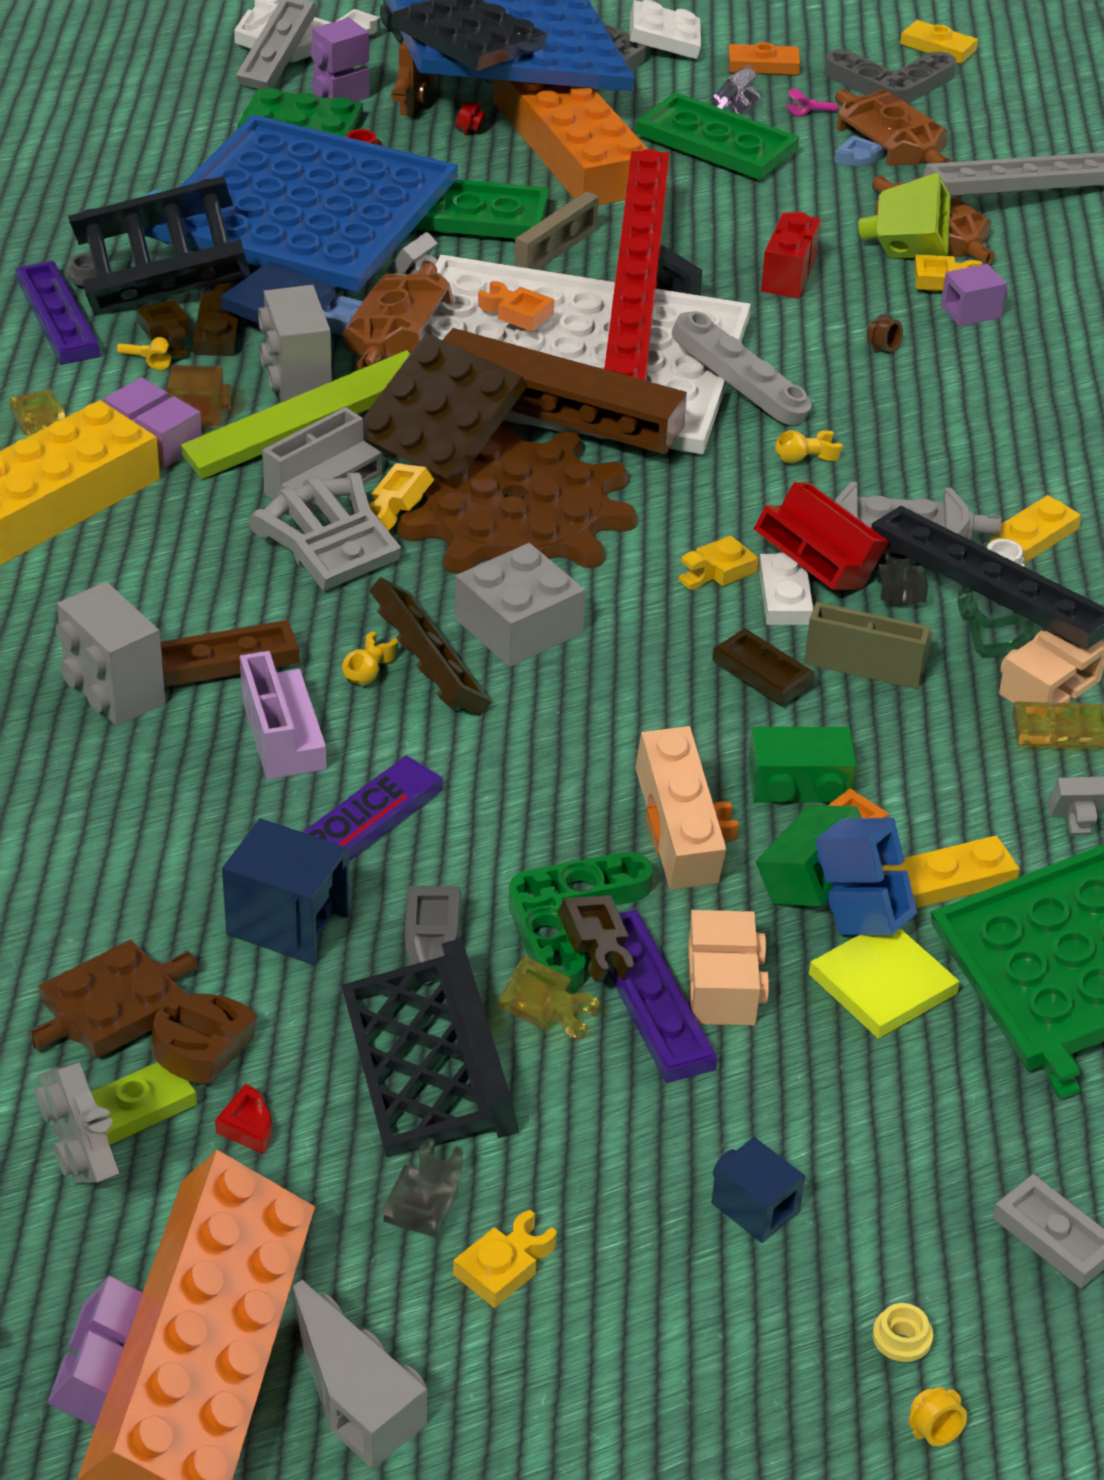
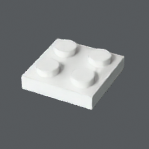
[630,0,701,59]

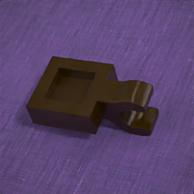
[136,300,190,360]

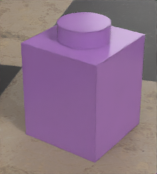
[941,264,1007,327]

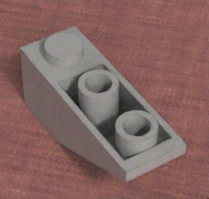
[293,1280,427,1469]

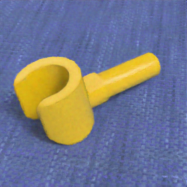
[117,337,172,371]

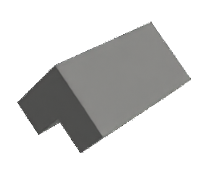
[262,407,382,512]

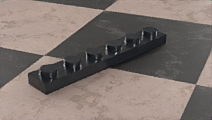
[871,506,1104,649]

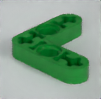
[508,852,653,995]

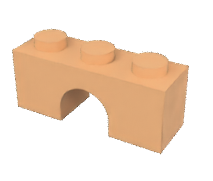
[635,726,726,890]

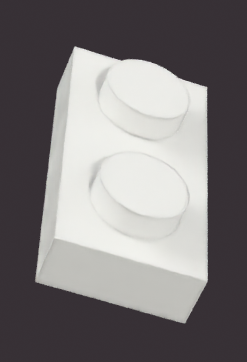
[758,552,813,625]

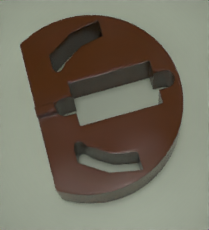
[151,994,257,1084]

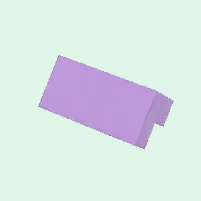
[240,651,327,779]

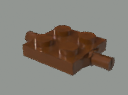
[28,939,198,1059]

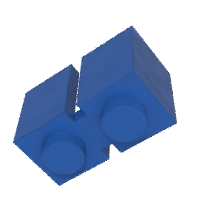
[815,818,917,935]

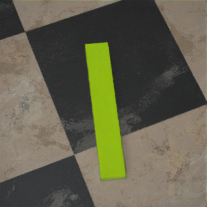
[181,350,410,480]

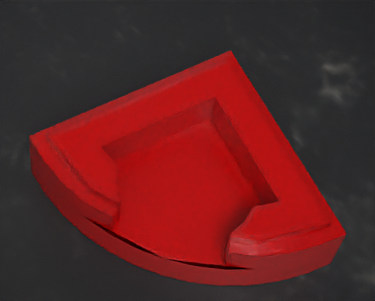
[215,1083,272,1154]

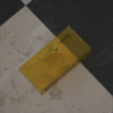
[1012,701,1104,749]

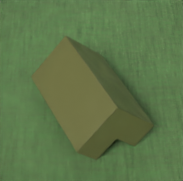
[804,602,933,689]

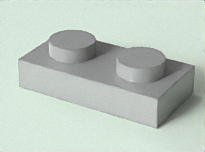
[993,1174,1104,1289]

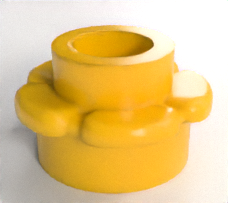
[908,1387,967,1446]

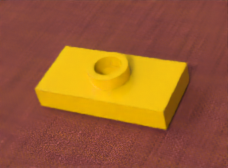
[900,20,979,64]

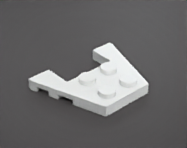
[234,0,380,63]

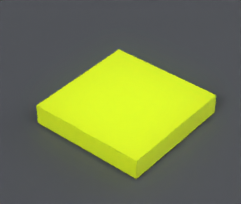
[809,928,960,1039]

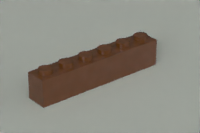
[443,328,687,454]

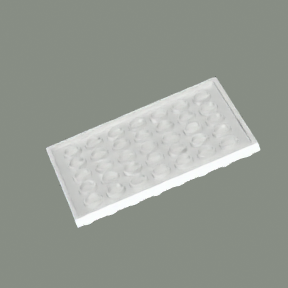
[420,255,751,454]

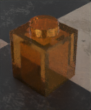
[167,365,231,426]

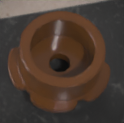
[867,314,903,353]

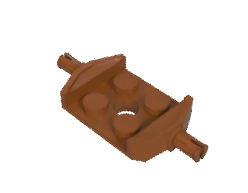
[835,88,951,166]
[872,175,995,265]
[342,262,454,370]

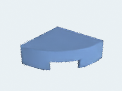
[834,136,884,166]

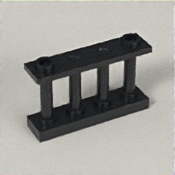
[68,176,251,316]

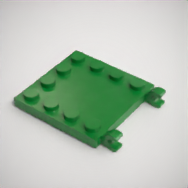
[931,844,1104,1100]

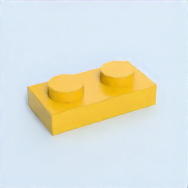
[990,495,1082,564]

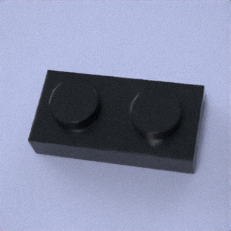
[656,244,702,296]

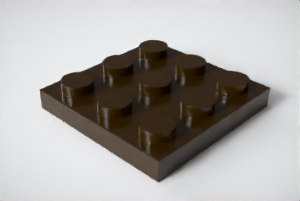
[363,333,528,488]

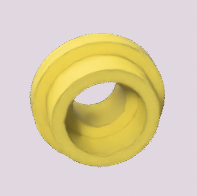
[872,1303,933,1362]

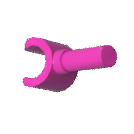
[785,88,838,117]

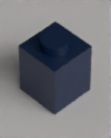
[711,1137,805,1243]

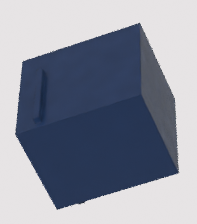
[222,818,350,966]

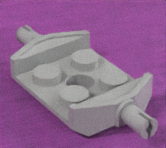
[835,482,1001,553]

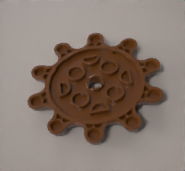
[397,422,638,574]

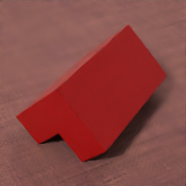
[753,482,889,590]

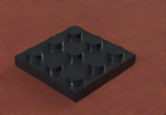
[391,0,547,71]

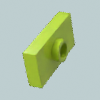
[91,1062,197,1145]

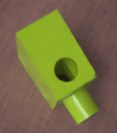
[858,173,951,258]

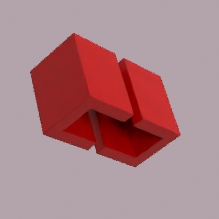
[761,212,821,299]

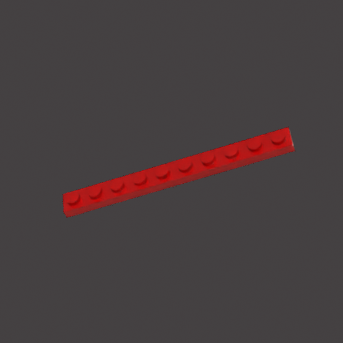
[604,149,669,381]

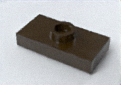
[712,628,815,706]

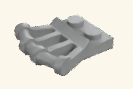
[248,472,401,591]

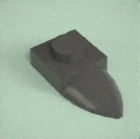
[404,886,462,985]

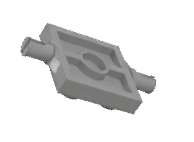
[34,1062,119,1183]

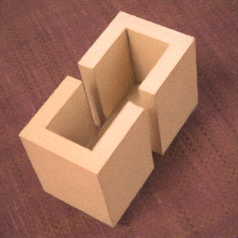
[999,629,1104,722]
[688,910,769,1026]

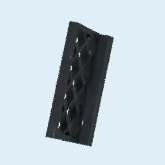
[341,938,519,1157]

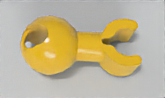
[775,430,843,464]
[341,631,398,686]

